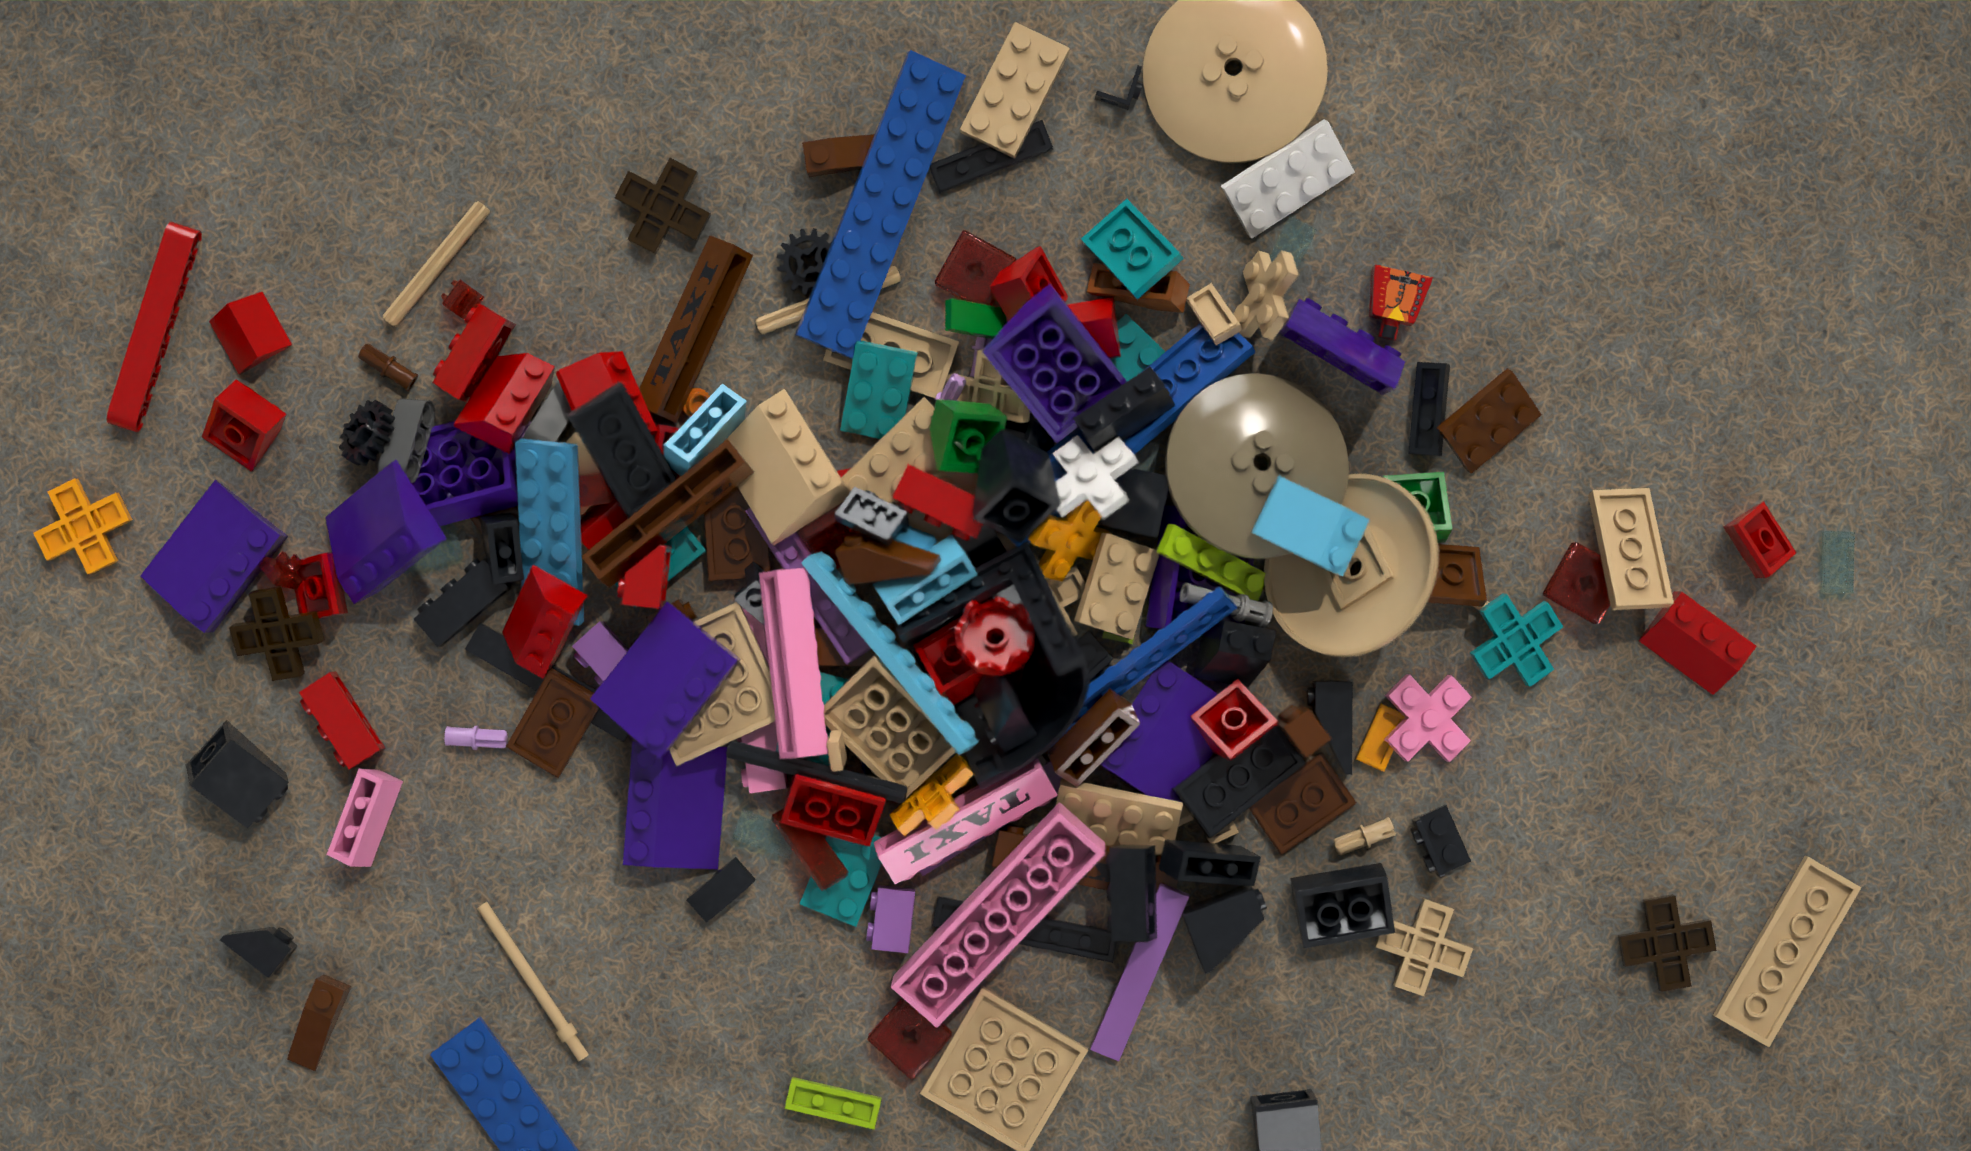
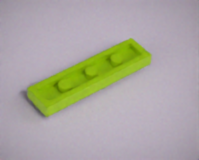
[1157,524,1266,601]

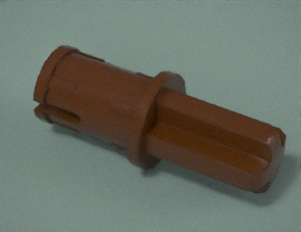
[358,343,418,391]

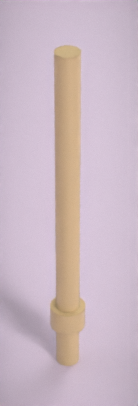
[477,902,589,1061]

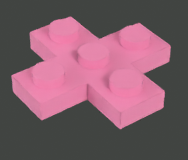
[1384,674,1472,762]

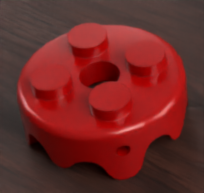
[955,597,1035,676]

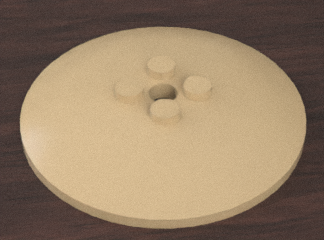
[1143,0,1328,163]
[1264,474,1438,657]

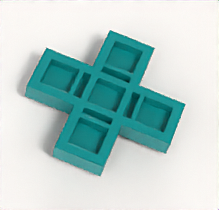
[1470,593,1563,687]

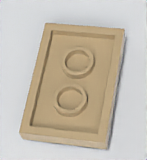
[1074,532,1159,640]

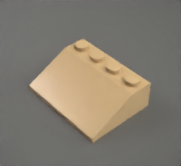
[725,389,850,546]
[824,653,963,798]

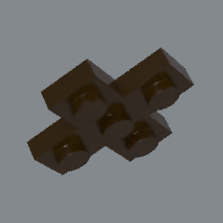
[614,158,711,254]
[229,586,325,681]
[1618,894,1717,992]

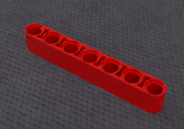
[106,222,202,433]

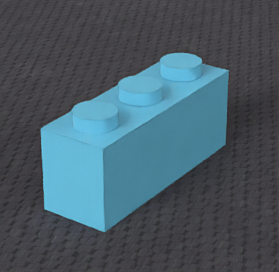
[663,384,747,476]
[873,534,978,625]

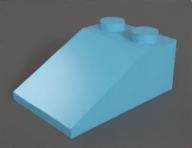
[1251,476,1370,576]

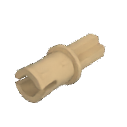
[1334,817,1396,855]

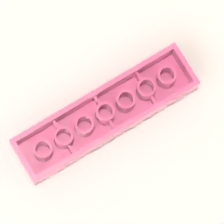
[891,802,1105,1028]

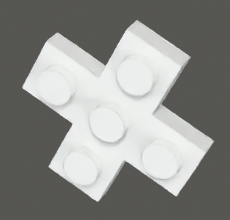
[1053,435,1138,519]

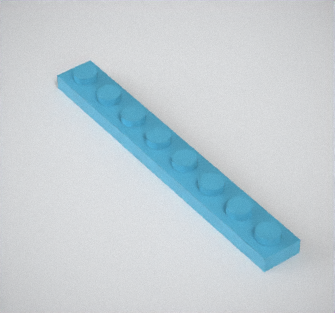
[801,552,979,755]

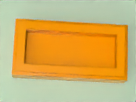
[1355,703,1405,772]

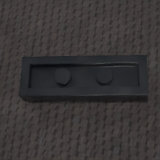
[1408,362,1450,457]

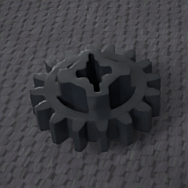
[777,228,832,296]
[339,400,395,466]

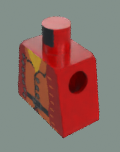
[1369,264,1433,341]

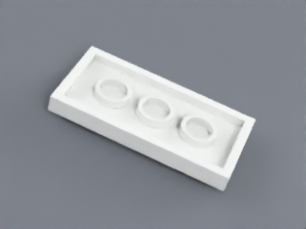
[1221,119,1355,239]

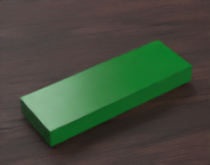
[945,298,1007,339]

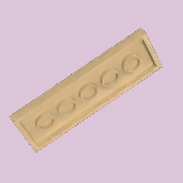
[1713,856,1862,1047]

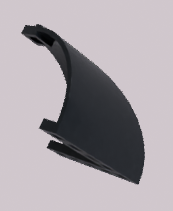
[889,541,1089,790]

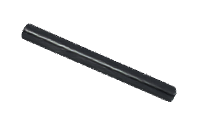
[726,740,908,803]

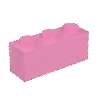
[327,769,403,867]

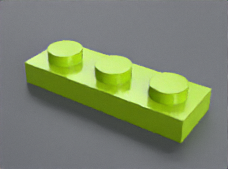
[785,1077,882,1129]

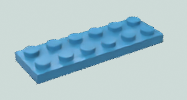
[515,439,584,626]

